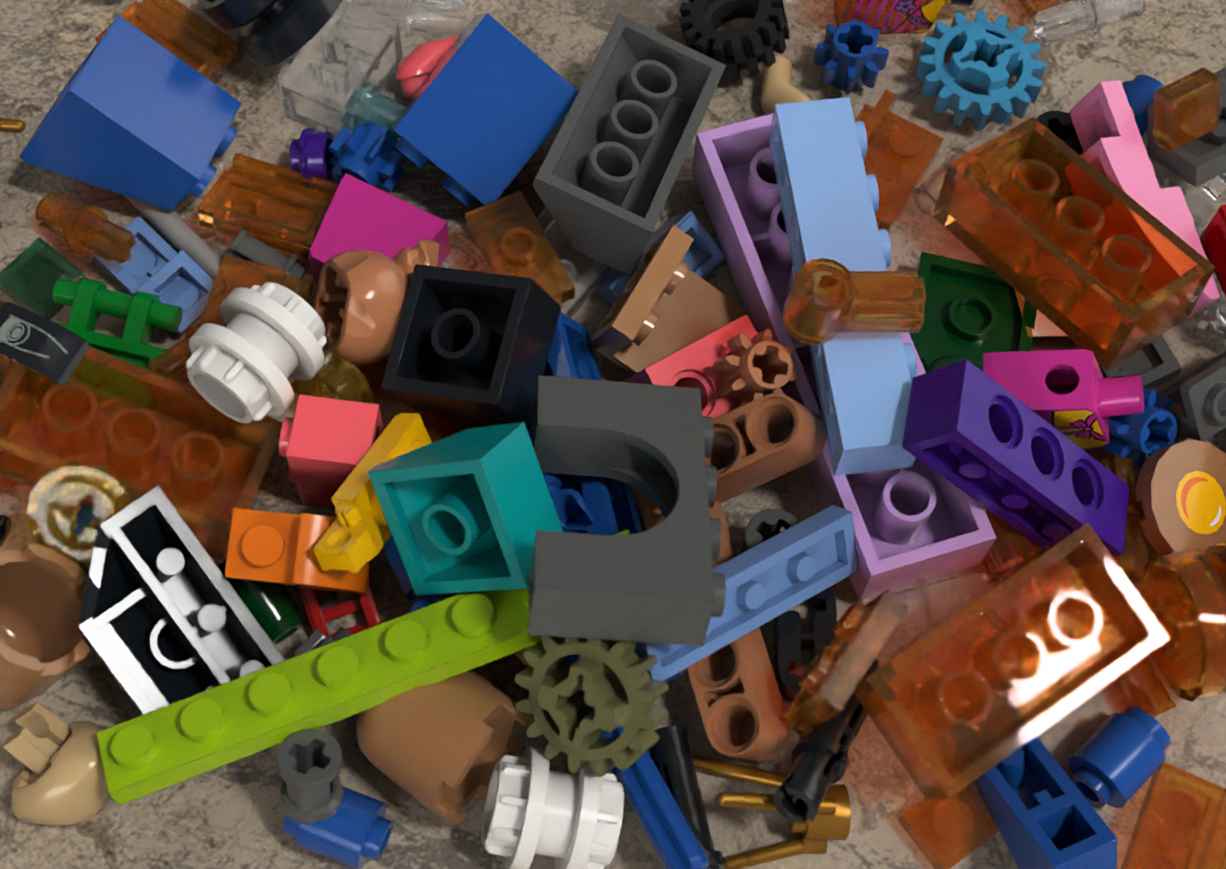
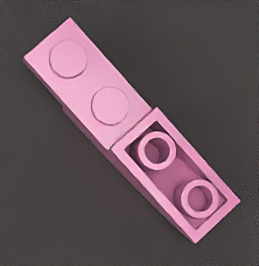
[1068,80,1221,323]

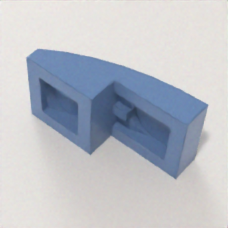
[93,216,226,336]

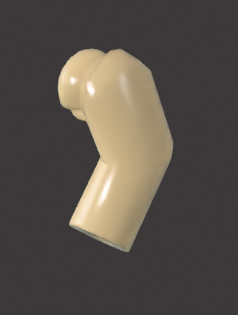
[760,56,810,115]

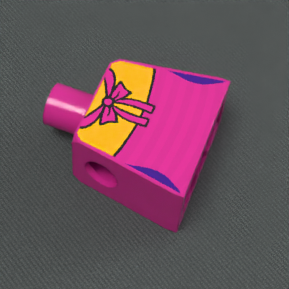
[983,349,1144,450]

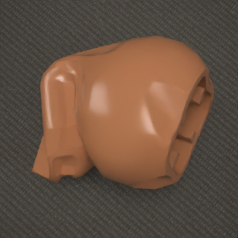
[313,239,439,365]

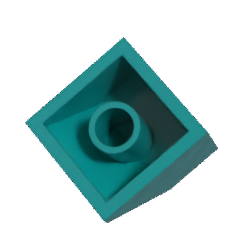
[368,422,563,595]

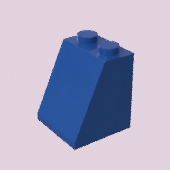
[390,13,579,209]
[19,15,242,211]

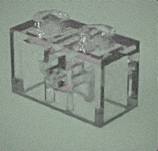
[277,0,403,139]

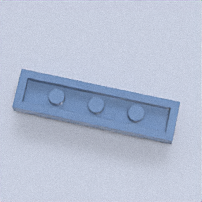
[634,505,859,681]

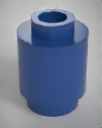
[1069,706,1171,808]
[283,786,394,869]

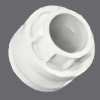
[186,282,327,424]
[481,746,624,869]

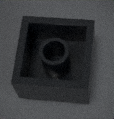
[381,264,561,429]

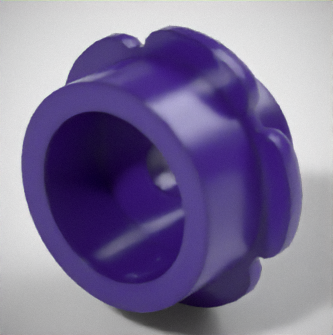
[290,127,334,186]

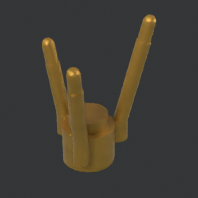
[692,755,851,869]

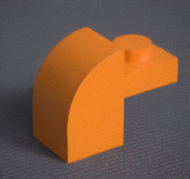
[224,508,371,595]

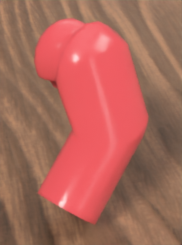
[396,35,460,98]

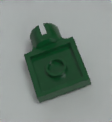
[906,252,1041,373]

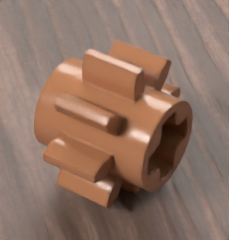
[713,329,800,406]

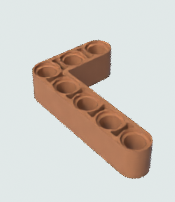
[634,393,827,762]

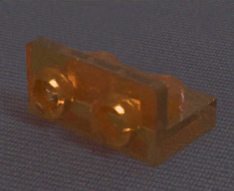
[855,90,944,234]

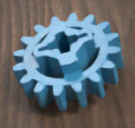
[916,10,1046,131]

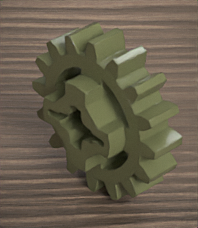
[515,635,669,777]

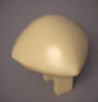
[3,701,110,826]

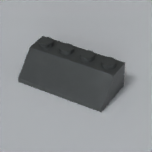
[532,14,726,276]

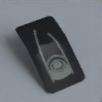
[0,302,89,385]

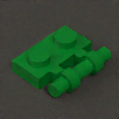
[29,278,182,411]

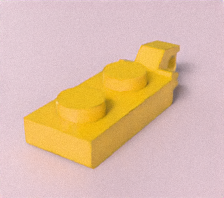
[312,413,432,573]

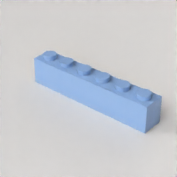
[769,97,917,476]

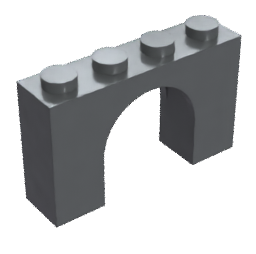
[528,375,726,646]

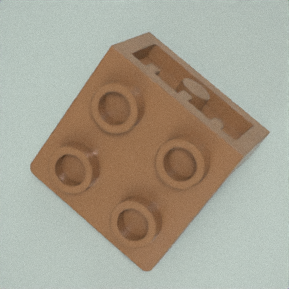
[588,225,750,375]

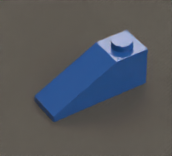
[946,695,1117,869]

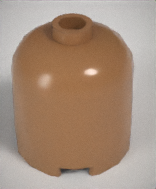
[0,543,92,709]
[356,670,534,826]

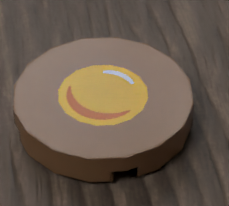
[1136,439,1226,569]

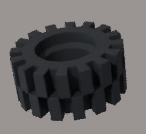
[679,0,789,80]

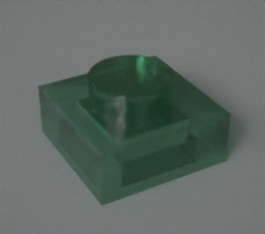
[0,237,86,320]

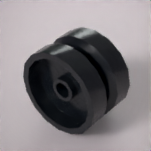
[199,0,343,67]

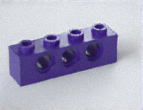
[902,359,1129,567]

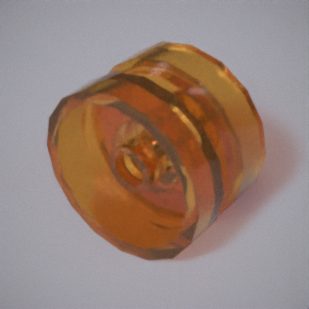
[1140,541,1226,702]

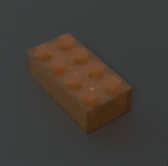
[931,117,1216,371]
[0,346,283,561]
[847,523,1171,800]

